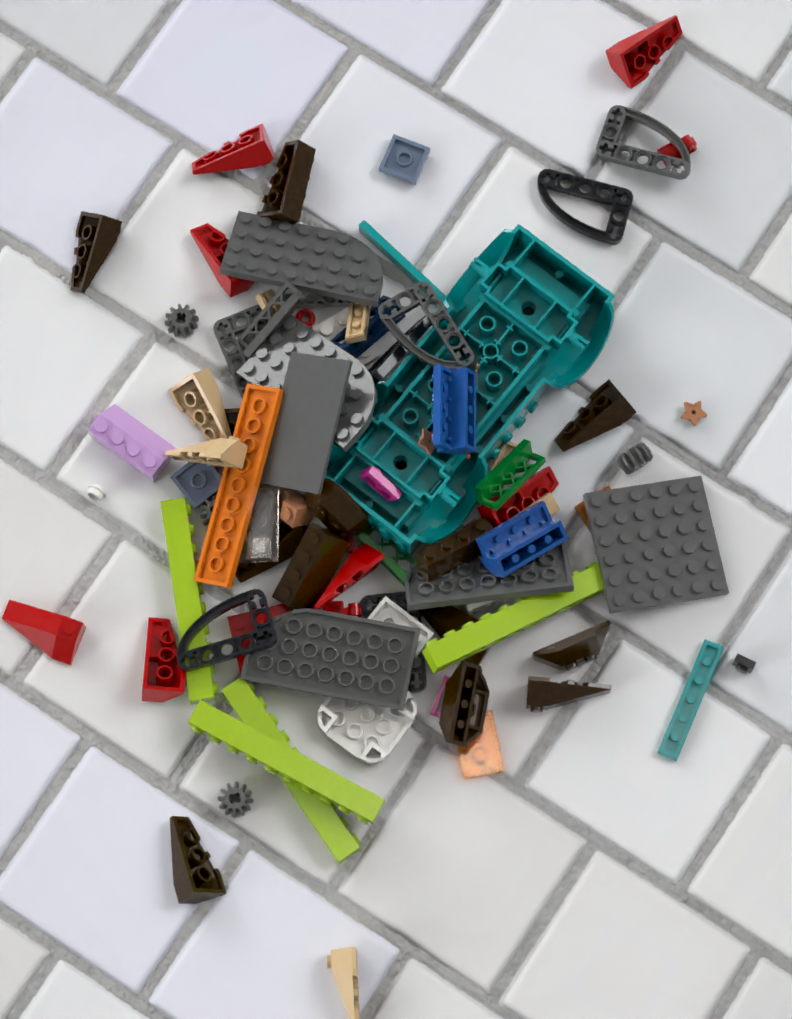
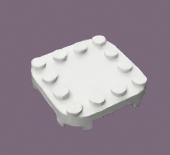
[317,692,417,765]

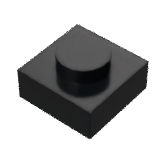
[732,653,756,674]

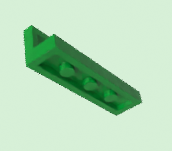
[475,439,546,511]
[357,528,415,586]

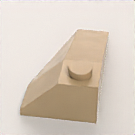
[168,368,232,441]
[165,436,248,469]
[327,947,360,1019]

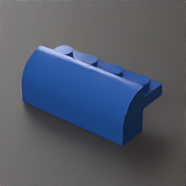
[432,364,476,455]
[475,501,568,577]

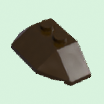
[305,477,372,536]
[532,620,611,671]
[439,661,490,748]

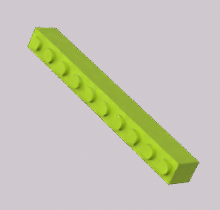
[160,498,219,705]
[422,562,604,674]
[222,678,361,864]
[188,700,385,825]

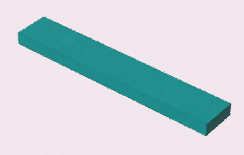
[359,220,446,309]
[657,639,724,761]

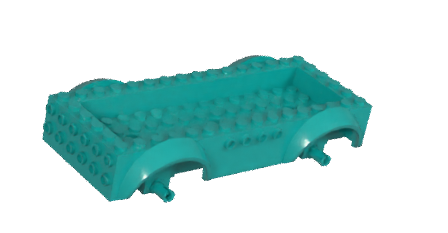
[325,224,615,556]

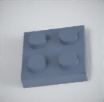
[379,134,430,185]
[170,462,221,510]

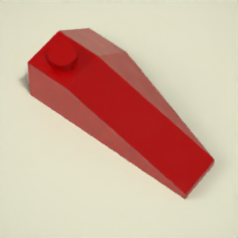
[605,15,682,89]
[192,123,274,175]
[190,223,255,298]
[477,466,559,528]
[313,543,385,610]
[2,599,86,666]
[142,617,186,703]

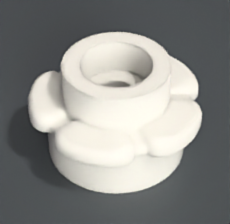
[86,484,106,502]

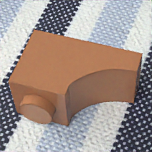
[278,488,313,528]

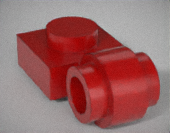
[657,135,697,166]
[323,601,361,617]

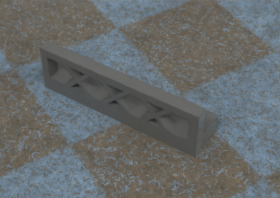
[237,281,306,358]

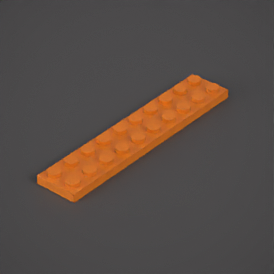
[194,384,284,589]

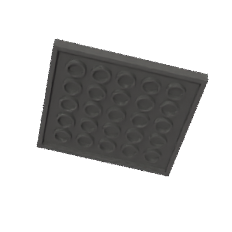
[583,476,729,614]

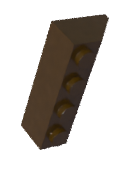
[272,523,350,609]

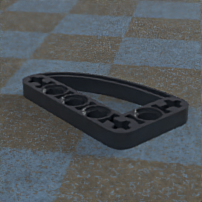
[537,169,633,245]
[368,315,432,385]
[177,589,277,672]
[360,592,427,693]

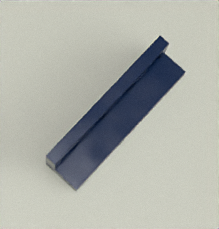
[330,295,406,359]

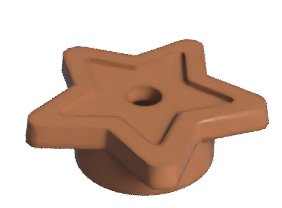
[681,401,707,426]
[418,429,437,455]

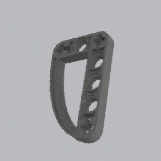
[596,105,691,180]
[378,281,474,370]
[213,305,268,400]

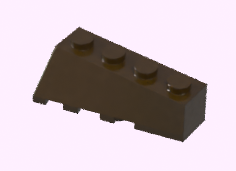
[257,140,316,223]
[416,517,494,582]

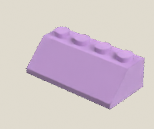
[87,404,177,482]

